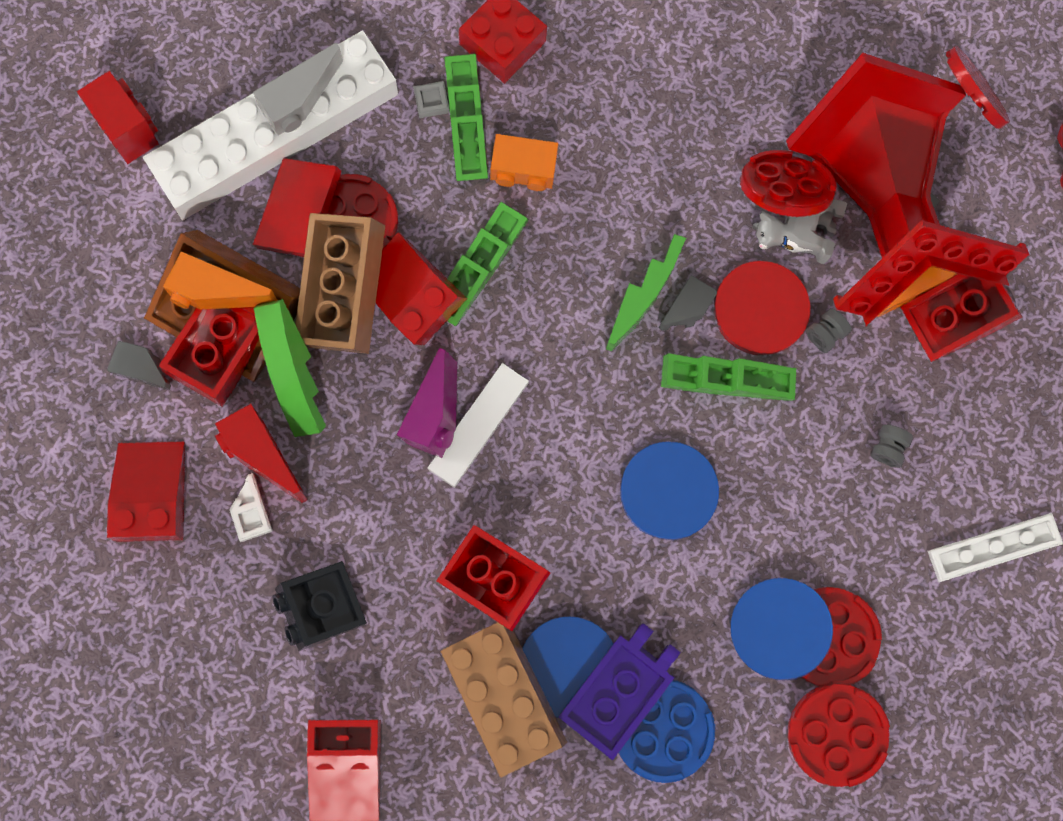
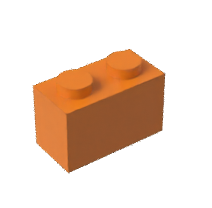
[490,134,559,191]

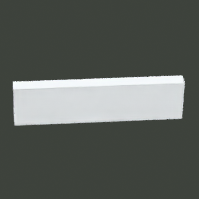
[427,363,529,488]
[928,513,1063,582]

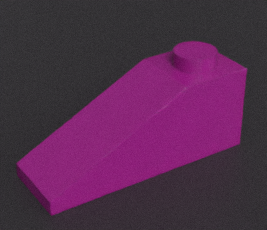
[397,348,458,458]

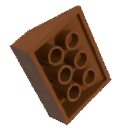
[144,230,300,382]

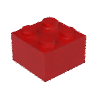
[459,0,547,84]
[76,70,159,165]

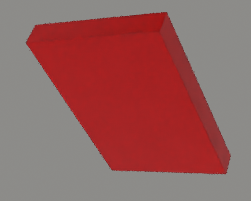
[252,158,342,257]

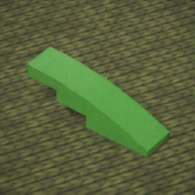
[445,54,488,181]
[447,202,529,326]
[606,234,686,351]
[254,299,326,437]
[661,353,796,401]

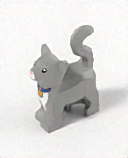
[752,199,848,264]

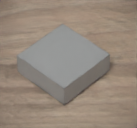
[413,81,450,118]

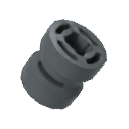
[806,308,852,353]
[871,424,913,468]

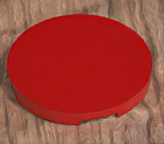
[946,46,1010,129]
[740,150,837,217]
[327,174,398,250]
[714,261,810,355]
[802,587,882,686]
[787,683,890,787]

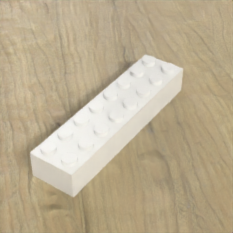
[143,30,398,221]

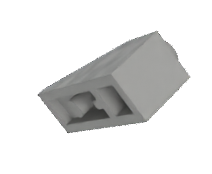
[253,43,343,136]

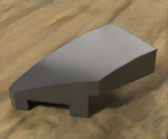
[659,275,717,331]
[107,341,171,390]

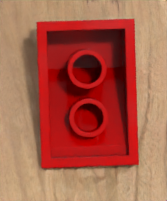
[376,232,468,345]
[900,274,1023,362]
[159,307,259,407]
[215,404,308,503]
[107,442,185,542]
[436,525,551,631]

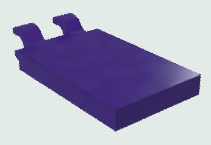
[558,623,681,760]

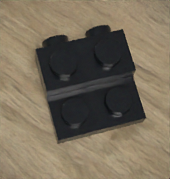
[272,561,367,651]

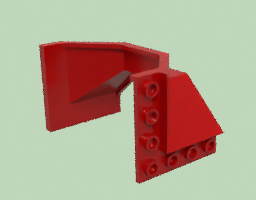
[786,53,1030,326]

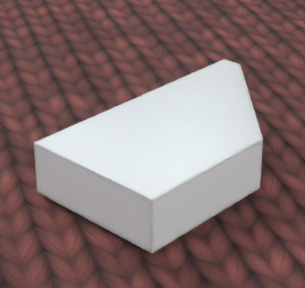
[230,473,273,542]

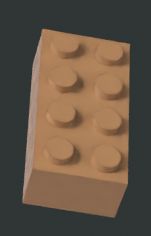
[295,213,385,354]
[440,622,568,778]

